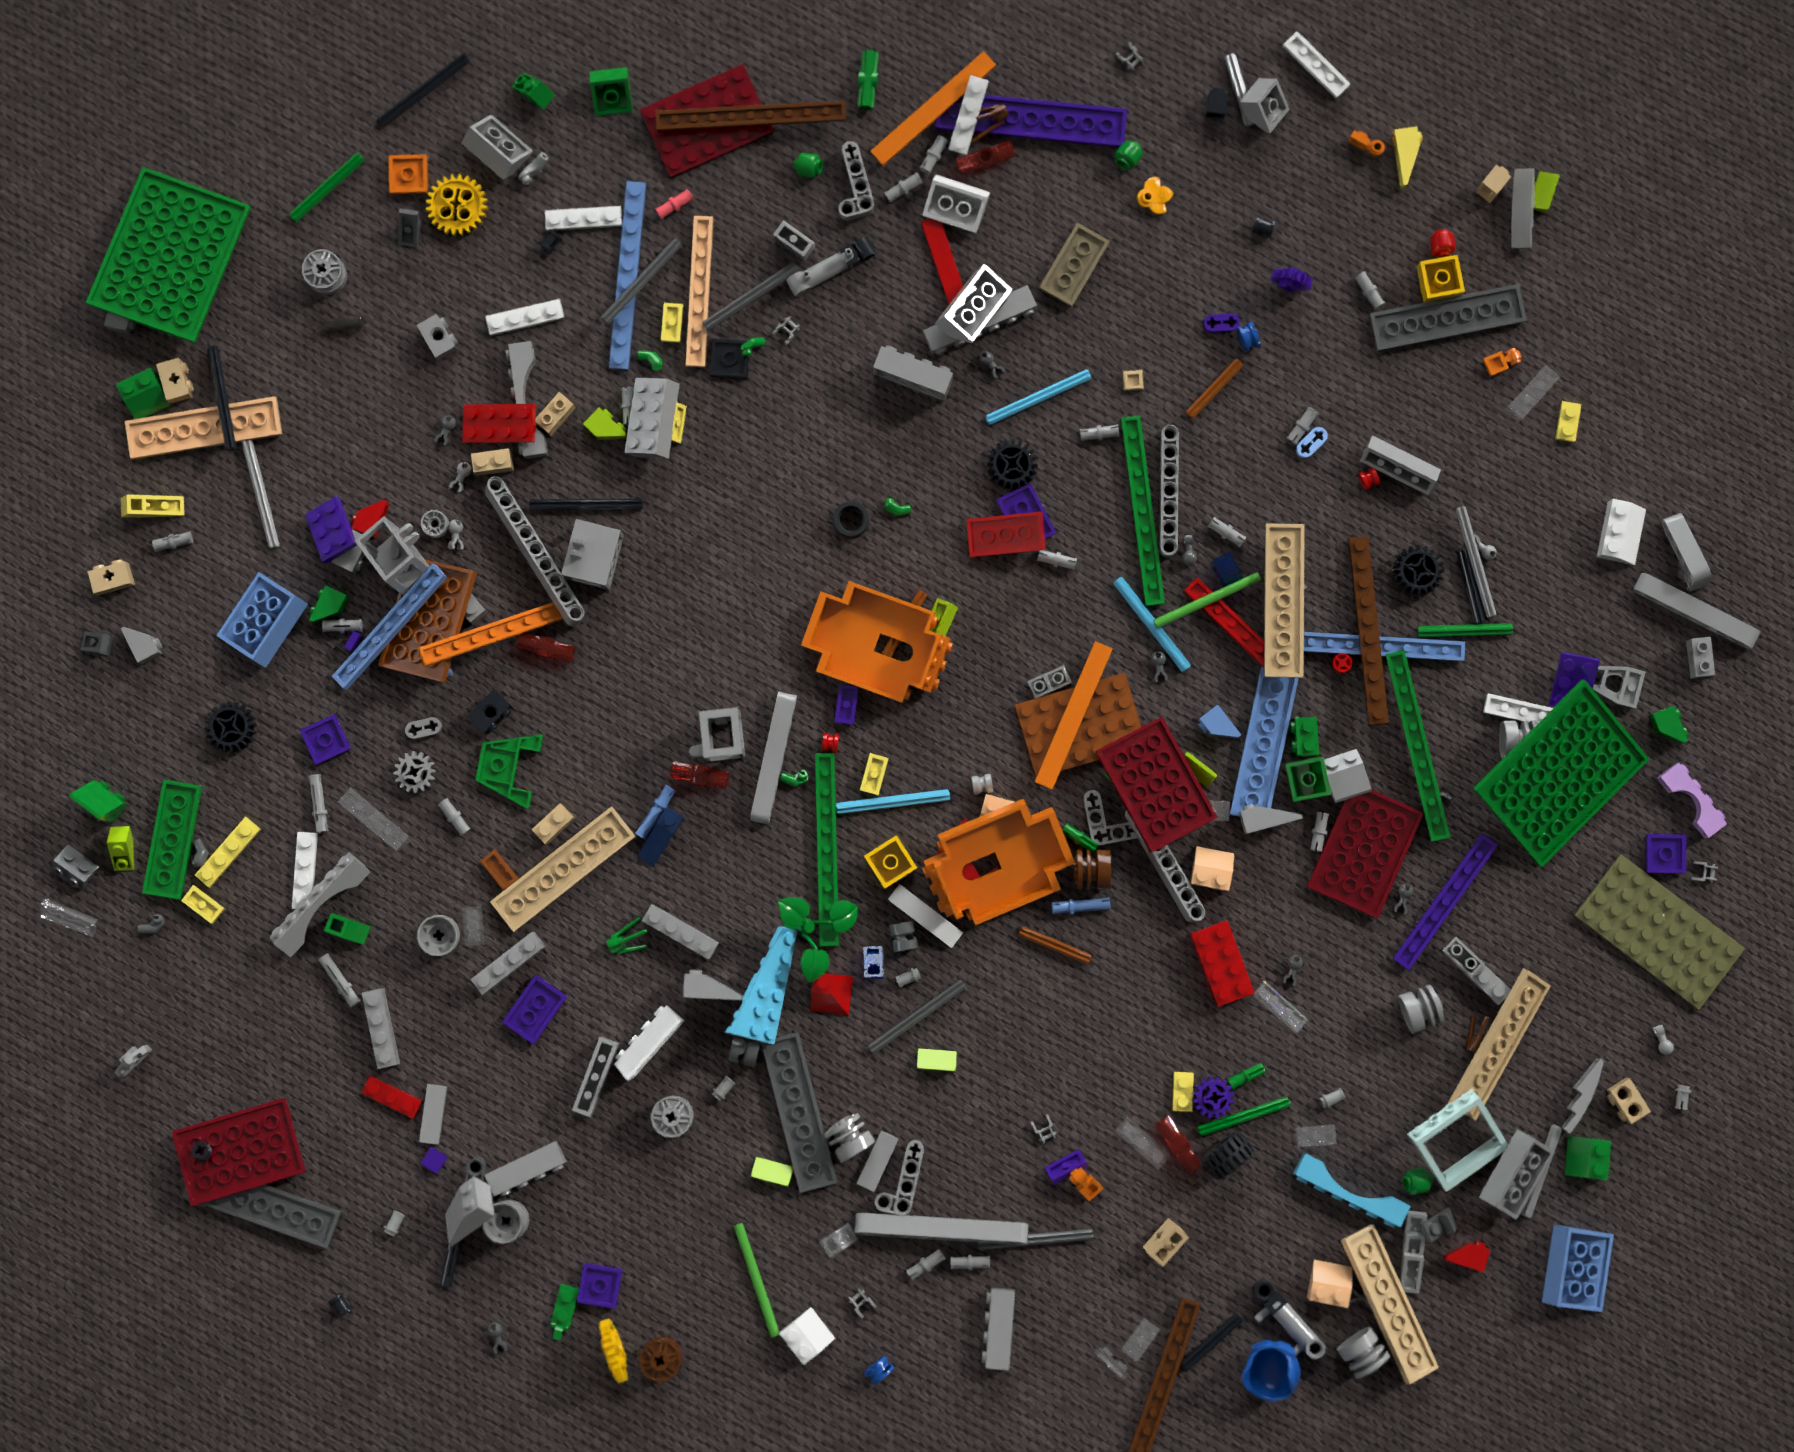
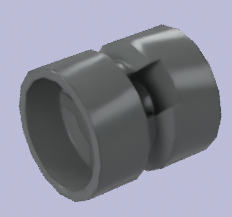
[889,921,918,952]
[728,1037,760,1067]

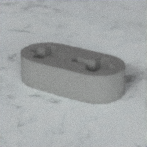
[405,717,442,739]

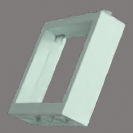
[1408,1089,1508,1192]

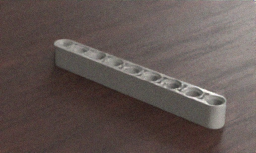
[485,476,584,626]
[855,1213,1028,1245]

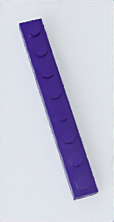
[1392,834,1498,970]

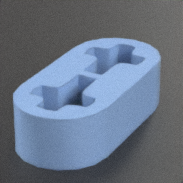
[1296,427,1328,459]

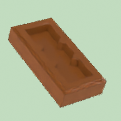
[480,849,519,891]

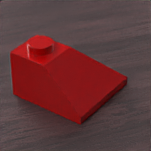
[810,973,853,1015]

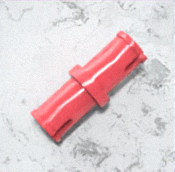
[655,189,693,219]

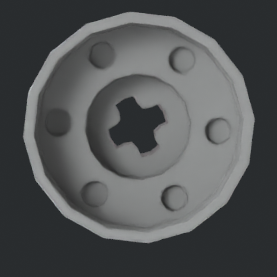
[302,249,347,295]
[1499,721,1537,759]
[417,915,460,956]
[1398,985,1444,1034]
[651,1095,694,1138]
[824,1113,875,1163]
[483,1199,529,1243]
[1337,1327,1390,1378]

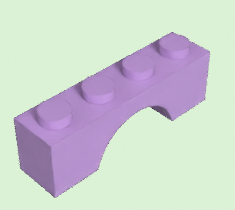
[1657,763,1727,839]

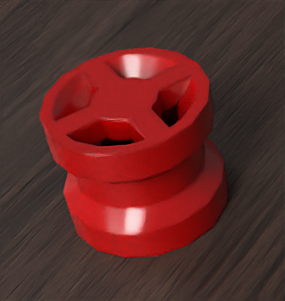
[1358,467,1380,490]
[1331,653,1352,674]
[822,733,839,753]

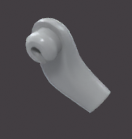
[518,152,548,185]

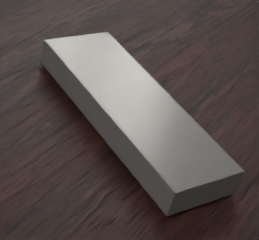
[419,1084,447,1144]
[857,1130,899,1192]

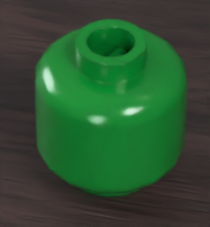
[1115,141,1143,170]
[794,152,823,178]
[1402,1168,1433,1195]

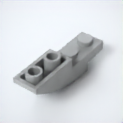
[1442,937,1511,1005]

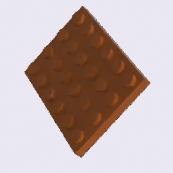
[378,559,477,683]
[1015,673,1141,777]

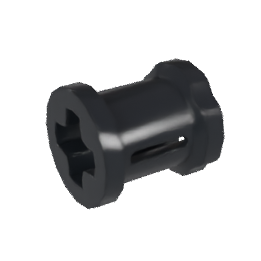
[1252,216,1275,237]
[538,229,563,254]
[191,1142,212,1161]
[328,1292,353,1319]

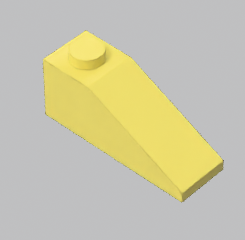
[1392,126,1422,189]
[121,495,184,518]

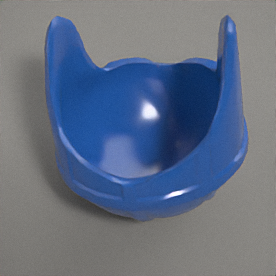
[1241,1340,1300,1402]

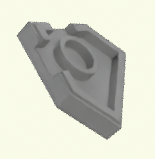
[114,1045,152,1077]

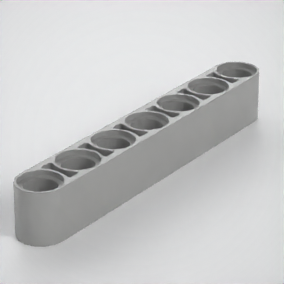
[1159,425,1179,558]
[1633,573,1760,650]
[750,692,797,825]
[1125,810,1205,923]

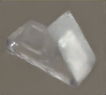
[819,1223,858,1258]

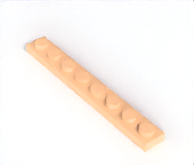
[686,216,713,368]

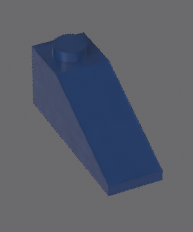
[638,807,684,867]

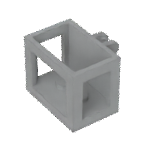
[355,516,429,595]
[561,519,624,590]
[689,707,745,762]

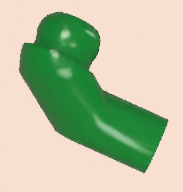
[740,337,765,357]
[638,350,663,371]
[884,498,911,517]
[779,770,808,787]

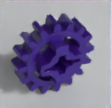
[1271,267,1313,293]
[1192,1076,1235,1119]

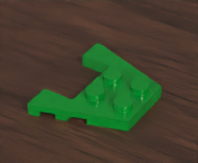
[475,734,544,809]

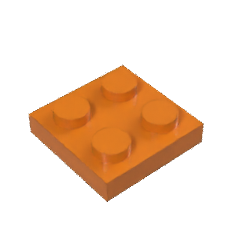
[389,154,428,195]

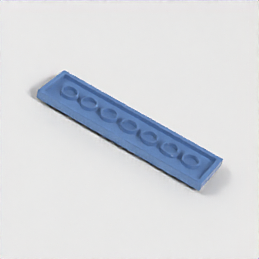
[1229,666,1299,817]

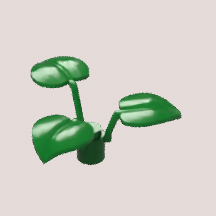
[777,897,858,982]

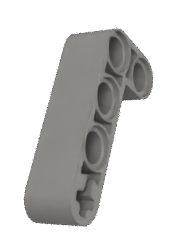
[839,141,874,221]
[1661,513,1711,592]
[875,1140,924,1215]

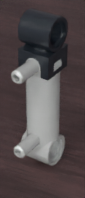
[786,236,877,297]
[1253,1279,1325,1359]

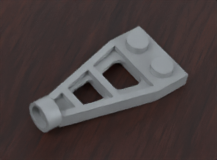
[1593,666,1646,709]

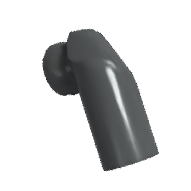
[192,838,208,868]
[138,914,164,934]

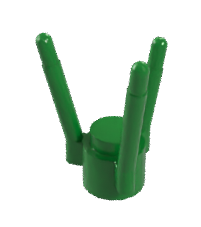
[607,917,647,955]

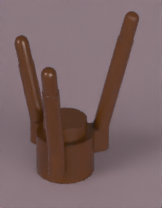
[971,104,1009,143]
[1466,1014,1488,1053]

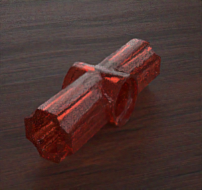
[956,140,1015,175]
[516,633,576,663]
[670,761,730,789]
[1155,1116,1202,1174]

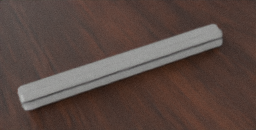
[1521,1125,1562,1218]

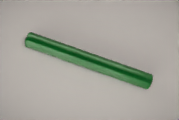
[289,153,364,222]
[1417,623,1513,637]
[1197,1097,1290,1136]

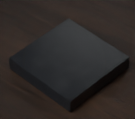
[709,338,749,379]

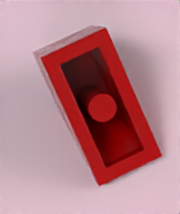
[351,500,390,539]
[1443,1240,1490,1272]

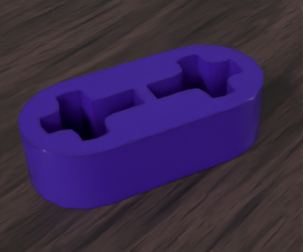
[1203,313,1240,333]

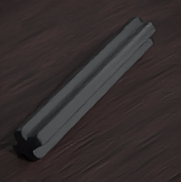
[1457,550,1485,624]
[1180,1313,1243,1371]

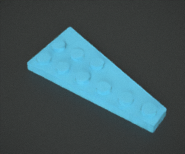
[726,926,797,1045]

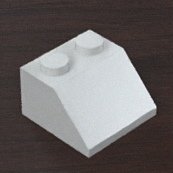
[780,1307,835,1365]

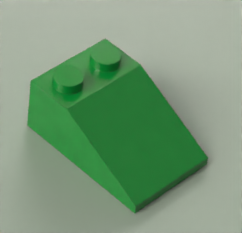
[69,780,128,822]

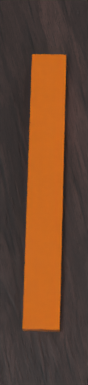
[871,51,996,166]
[417,602,564,667]
[1035,641,1113,790]

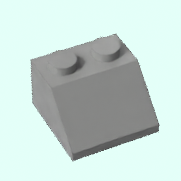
[1240,78,1290,133]
[1324,749,1372,803]

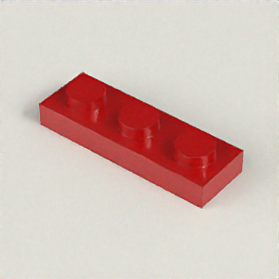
[361,1075,422,1119]

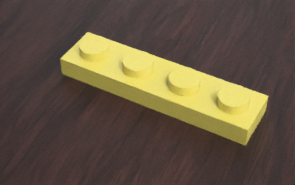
[195,817,261,888]

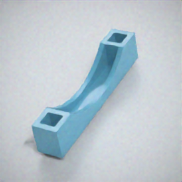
[1293,1152,1411,1228]

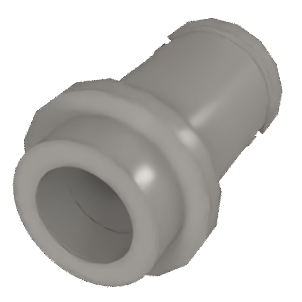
[895,968,921,988]
[712,1076,736,1101]
[1675,1085,1691,1110]
[1319,1088,1346,1109]
[384,1210,405,1236]

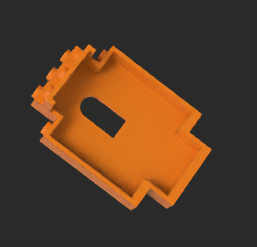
[801,581,953,703]
[922,799,1075,925]

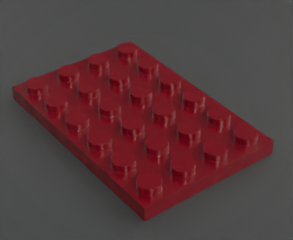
[640,64,774,178]
[1095,716,1218,854]
[1307,790,1424,919]
[172,1097,306,1207]

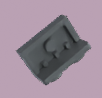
[52,845,99,890]

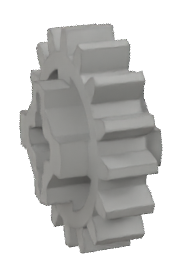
[393,751,436,793]

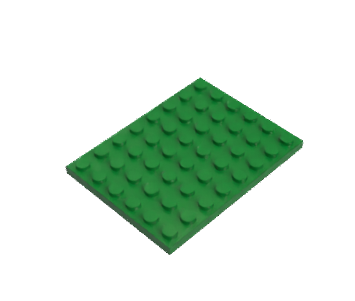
[86,167,251,344]
[1473,680,1649,867]

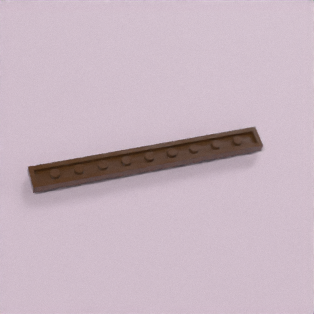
[656,101,846,131]
[1348,536,1389,726]
[1128,1297,1201,1452]

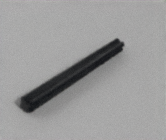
[376,53,470,128]
[207,345,237,451]
[529,499,643,510]

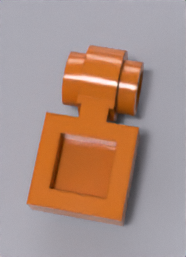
[1348,130,1385,157]
[1483,348,1522,377]
[1069,1167,1104,1202]

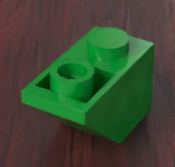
[512,72,555,110]
[309,585,349,624]
[1649,706,1689,744]
[324,913,371,945]

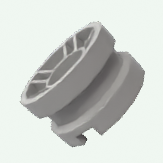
[421,510,449,538]

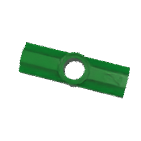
[857,50,879,110]

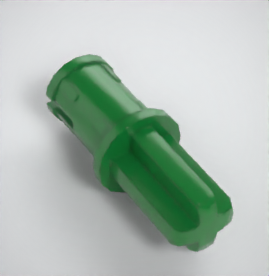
[1063,823,1098,853]
[1227,1063,1266,1090]

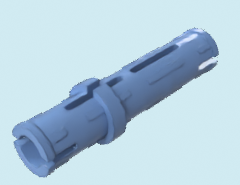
[635,785,676,840]
[1051,898,1110,914]

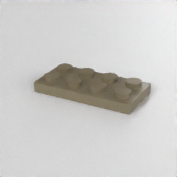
[1039,223,1110,307]

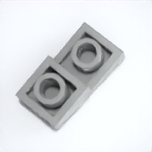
[1027,665,1072,699]

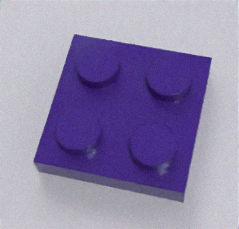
[300,714,351,765]
[1646,834,1686,874]
[577,1263,623,1309]

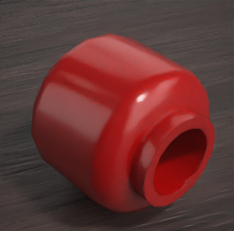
[1430,229,1456,258]

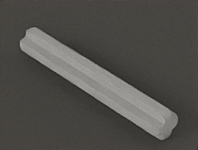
[1225,53,1254,126]

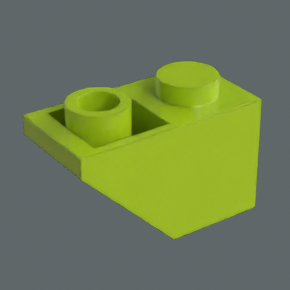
[583,408,627,440]
[107,826,134,871]

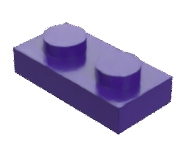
[835,684,859,725]
[1045,1149,1088,1185]

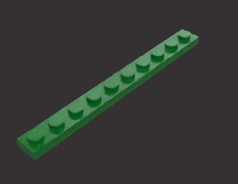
[1121,416,1165,607]
[1385,650,1450,842]
[815,753,839,946]

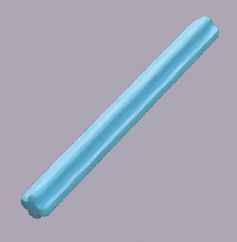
[986,370,1091,425]
[1114,577,1191,672]
[836,789,950,814]

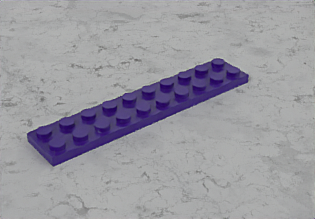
[935,95,1127,147]

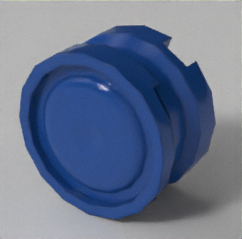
[1237,322,1261,352]
[864,1355,894,1385]

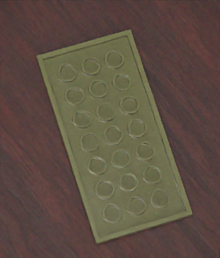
[1574,854,1745,1010]

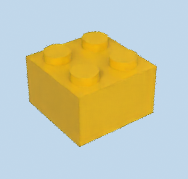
[1417,255,1465,303]
[864,835,917,889]

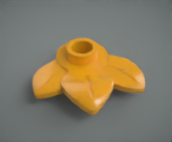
[1137,177,1173,214]

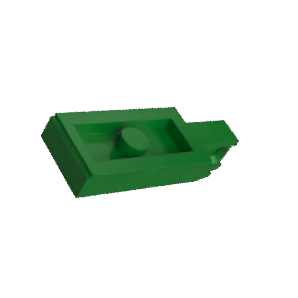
[551,1284,580,1340]

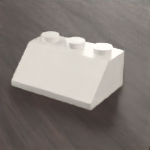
[923,175,990,233]
[1597,499,1646,565]

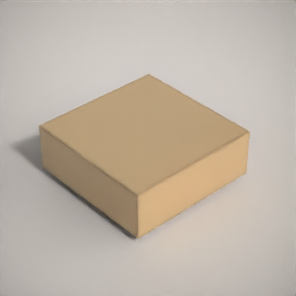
[1123,370,1144,391]

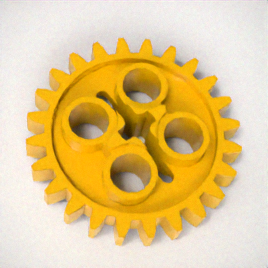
[426,174,488,236]
[600,1319,628,1383]

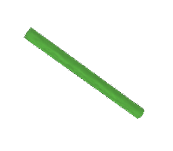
[1153,572,1261,629]
[734,1223,780,1337]

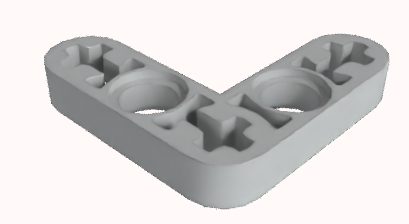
[1083,790,1139,845]

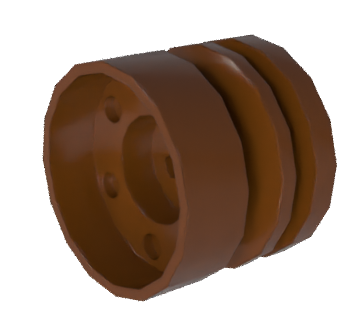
[1073,850,1111,890]
[639,1336,683,1382]

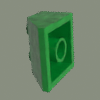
[590,67,633,116]
[116,368,171,419]
[1286,756,1332,802]
[1564,1136,1611,1180]

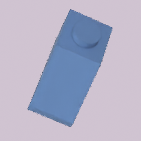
[1198,705,1241,739]

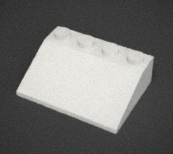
[614,1005,685,1081]

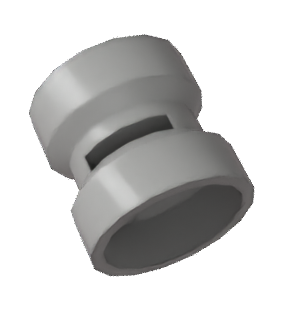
[971,774,993,795]

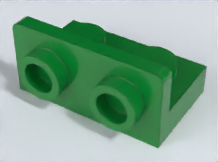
[1290,717,1319,757]

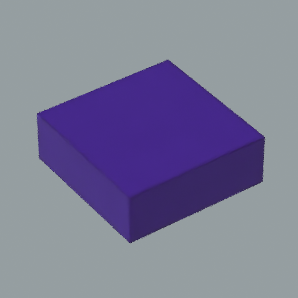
[344,631,363,652]
[421,1147,448,1174]

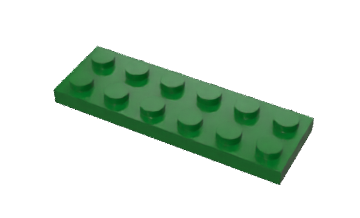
[142,779,203,900]

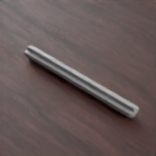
[242,439,279,549]
[1456,506,1496,617]

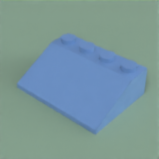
[216,572,308,668]
[1542,1225,1614,1312]

